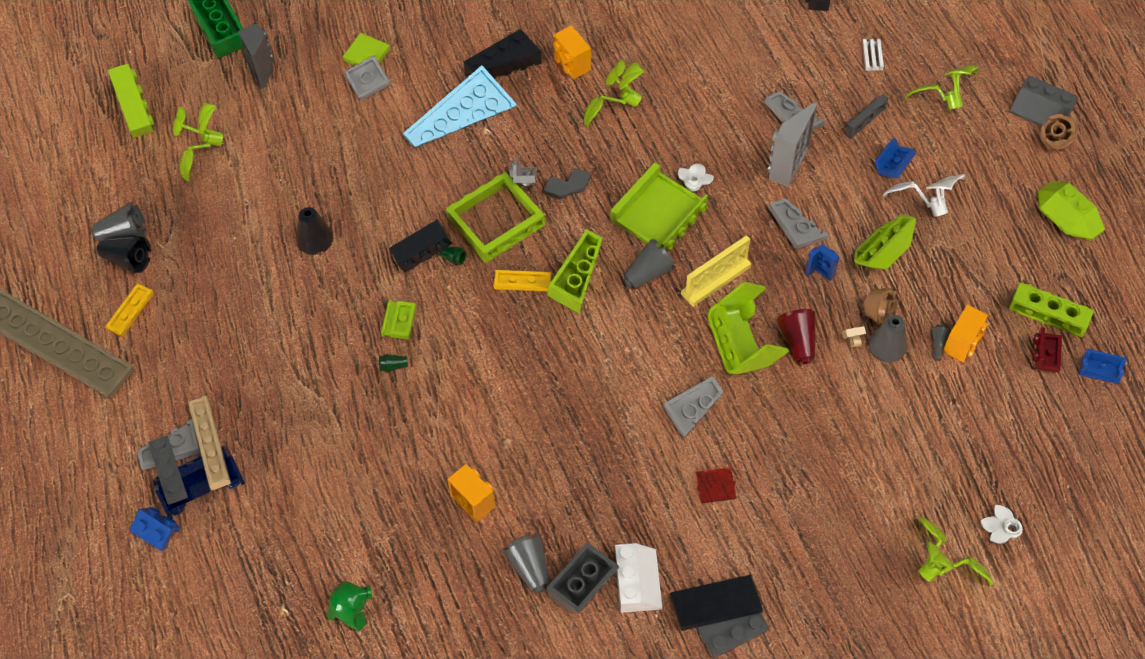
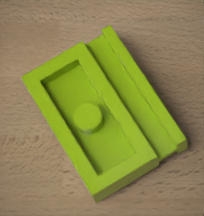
[381,300,416,340]

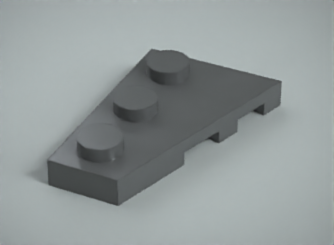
[696,613,770,659]

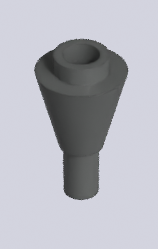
[932,325,951,361]

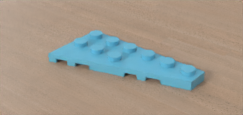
[403,65,517,148]

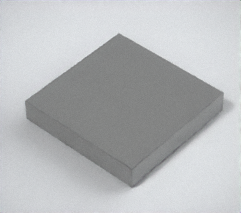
[344,56,391,101]

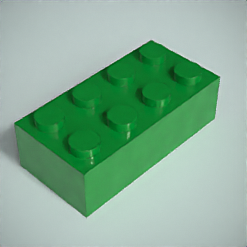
[187,0,244,58]

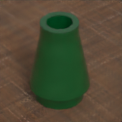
[437,246,466,265]
[379,354,408,373]

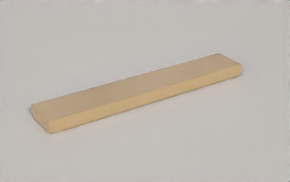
[188,396,231,491]

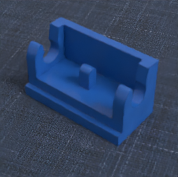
[1079,349,1127,384]

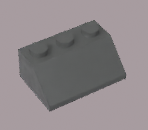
[238,23,274,89]
[1010,75,1078,127]
[547,542,619,614]

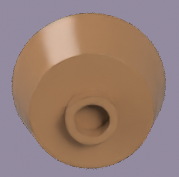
[1040,114,1078,150]
[864,288,899,325]

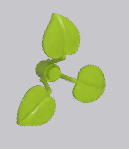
[584,60,644,127]
[905,65,979,110]
[173,103,223,182]
[917,516,994,587]

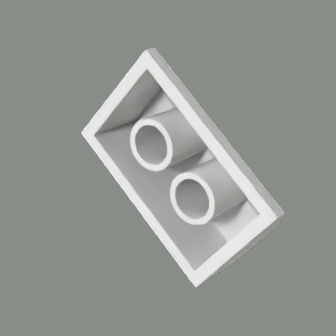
[615,543,662,613]

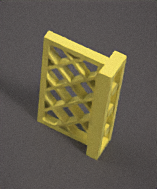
[681,235,751,307]

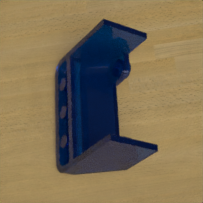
[153,445,245,520]

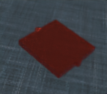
[696,468,737,504]

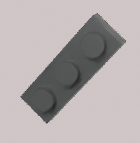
[846,94,888,139]

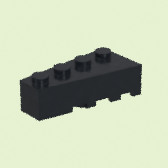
[464,29,542,79]

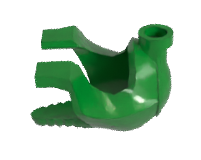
[327,581,372,631]

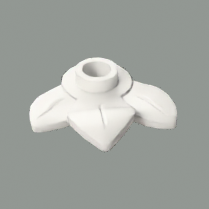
[678,164,714,191]
[981,505,1023,544]

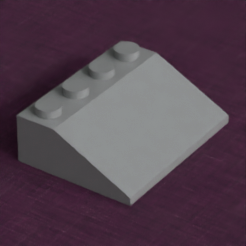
[767,102,817,187]

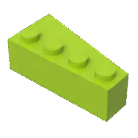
[108,63,154,138]
[547,229,603,314]

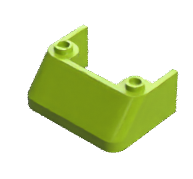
[708,282,789,375]

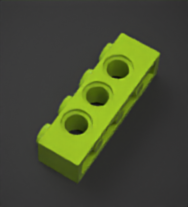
[1009,282,1094,338]

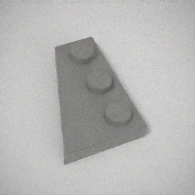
[764,91,825,131]
[768,198,829,249]
[663,376,723,438]
[137,419,201,470]

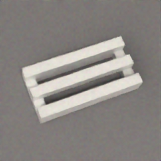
[862,39,884,71]

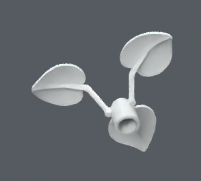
[883,174,966,217]

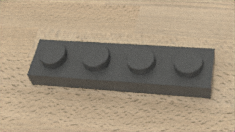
[148,436,188,505]

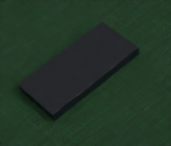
[670,575,763,631]

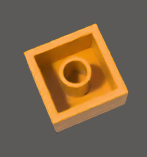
[553,25,591,79]
[943,304,988,363]
[447,464,495,522]

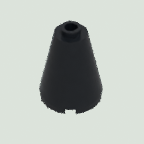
[296,207,333,255]
[97,236,151,273]

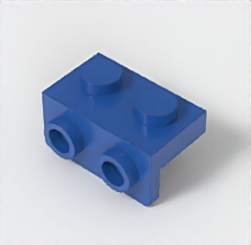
[875,138,916,179]
[806,243,839,281]
[129,507,181,551]

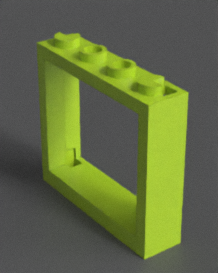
[446,172,545,263]

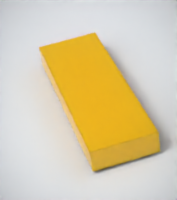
[494,270,551,292]
[105,283,154,337]

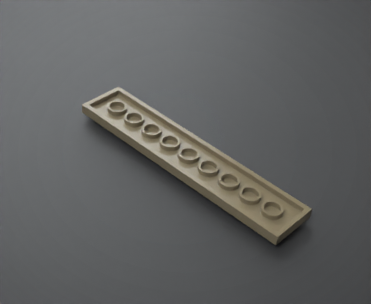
[0,289,135,399]

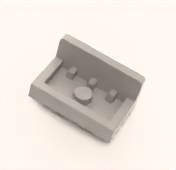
[510,157,538,186]

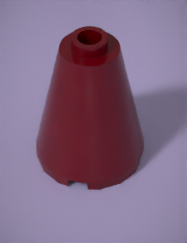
[777,309,816,365]

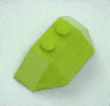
[1038,181,1105,241]
[854,214,916,270]

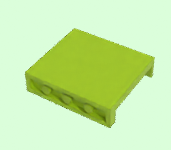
[610,162,708,251]

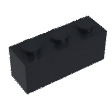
[390,219,452,272]

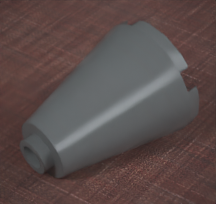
[91,202,147,241]
[623,239,676,289]
[869,315,908,363]
[502,533,550,594]

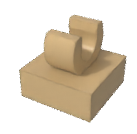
[842,326,866,348]

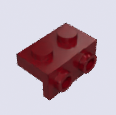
[1032,327,1062,373]

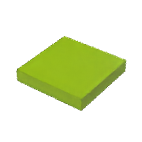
[342,33,390,66]

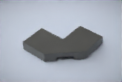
[543,168,591,199]

